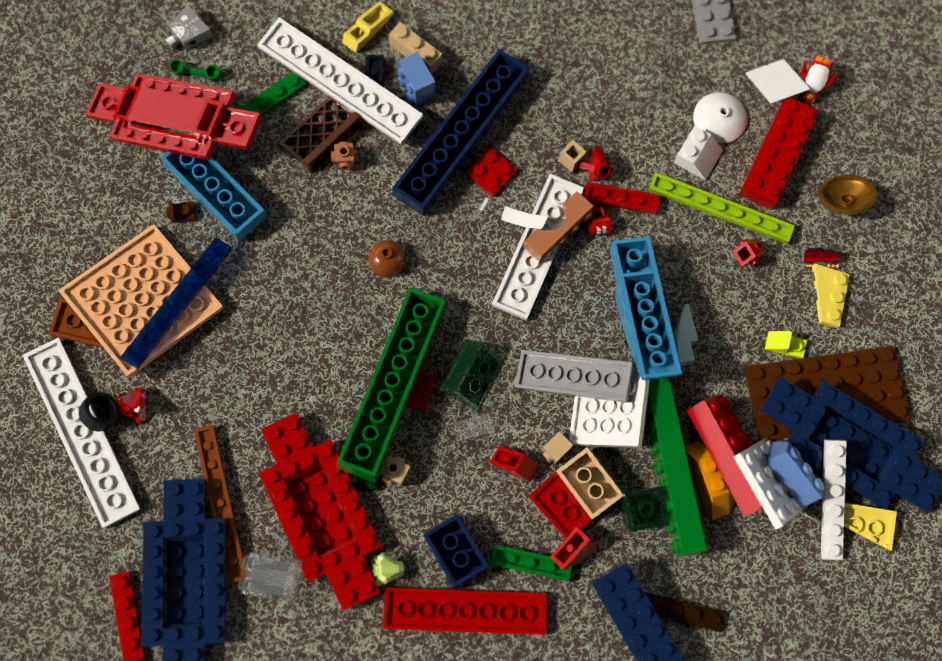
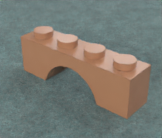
[523,191,593,262]

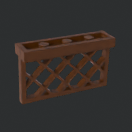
[279,96,363,174]

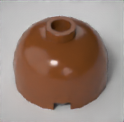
[368,240,406,278]

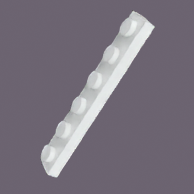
[821,440,846,560]

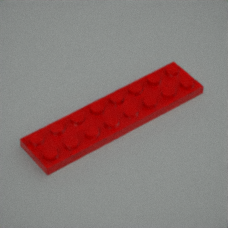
[383,587,547,635]

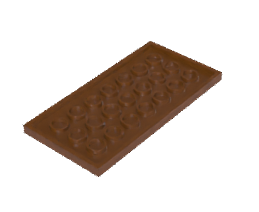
[744,346,911,441]

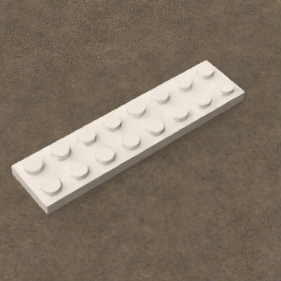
[492,174,584,321]

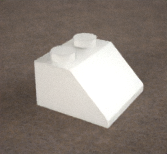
[674,126,723,180]

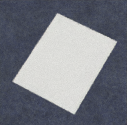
[745,59,810,103]

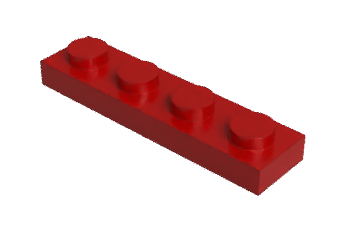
[584,182,660,215]

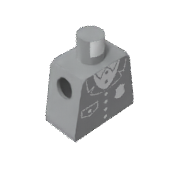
[165,5,212,50]

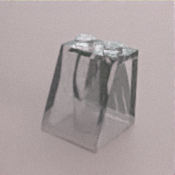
[238,553,302,602]

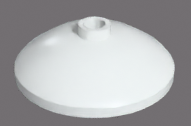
[693,92,748,143]

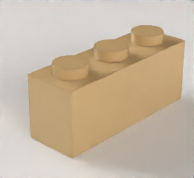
[389,22,442,75]

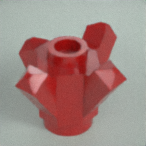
[579,147,611,181]
[118,387,149,424]

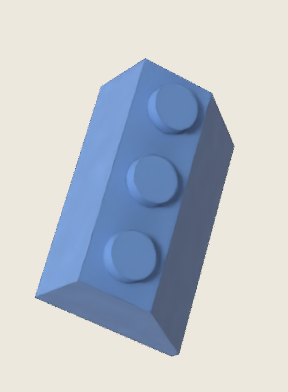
[766,441,824,508]

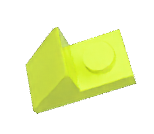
[765,331,807,359]

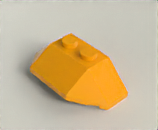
[684,441,735,521]

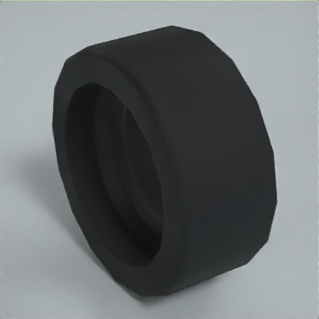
[78,392,120,432]

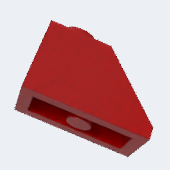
[490,446,538,482]
[550,527,598,571]

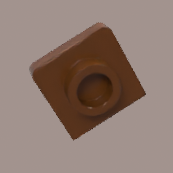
[166,200,196,224]

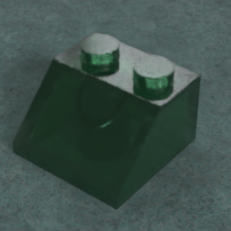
[621,485,668,532]

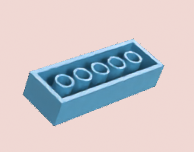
[160,133,267,242]

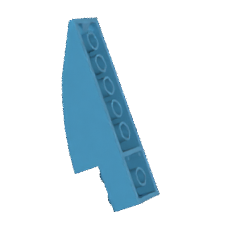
[610,237,682,380]

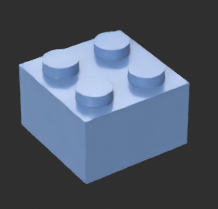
[397,52,435,106]

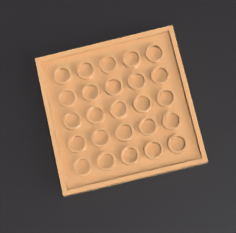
[58,224,224,378]

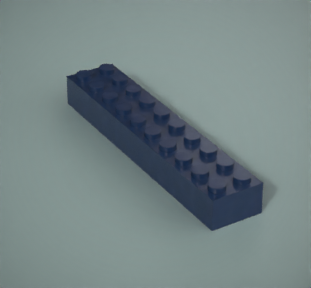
[392,49,529,216]

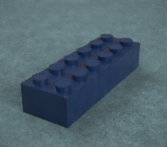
[590,560,684,661]

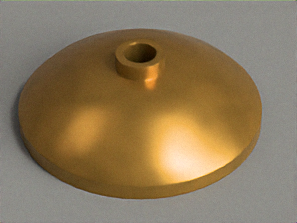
[819,175,877,215]

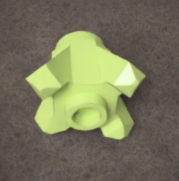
[370,553,404,587]

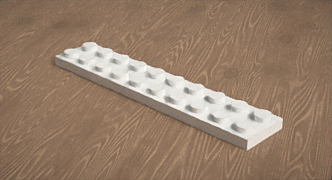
[257,18,424,145]
[23,338,141,529]

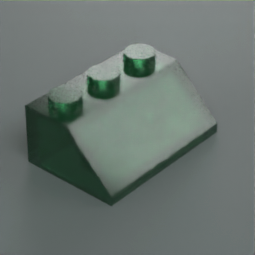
[439,339,504,411]

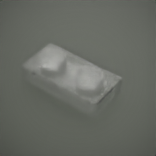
[452,413,495,442]

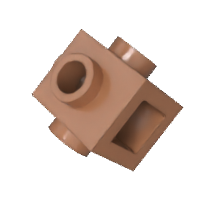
[331,142,358,170]

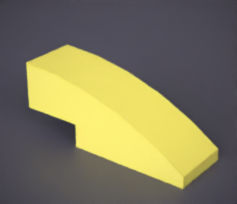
[342,1,393,53]

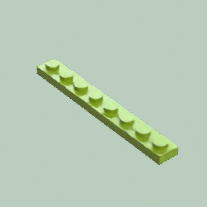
[648,172,795,244]

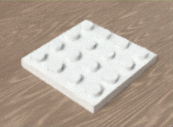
[569,368,650,448]
[734,437,808,529]

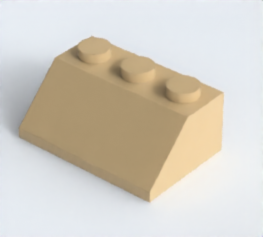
[556,447,626,519]

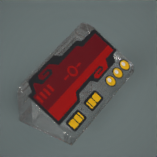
[801,247,842,269]

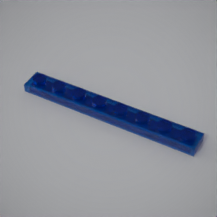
[120,237,232,370]

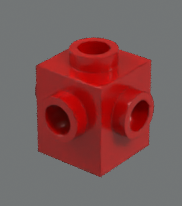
[732,239,766,267]

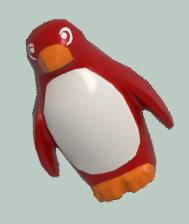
[801,56,837,104]

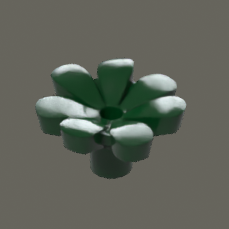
[352,476,377,492]

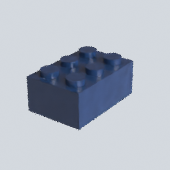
[423,514,489,589]

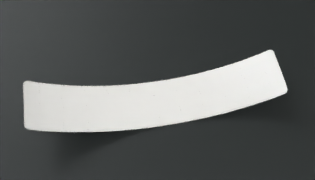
[480,198,548,229]

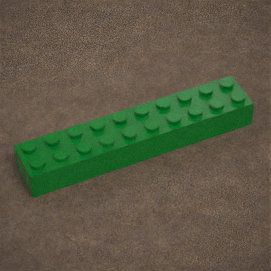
[337,287,446,482]
[635,367,707,558]

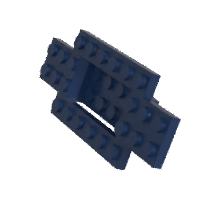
[759,377,942,513]
[142,479,226,661]

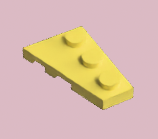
[812,264,850,328]
[844,503,897,551]

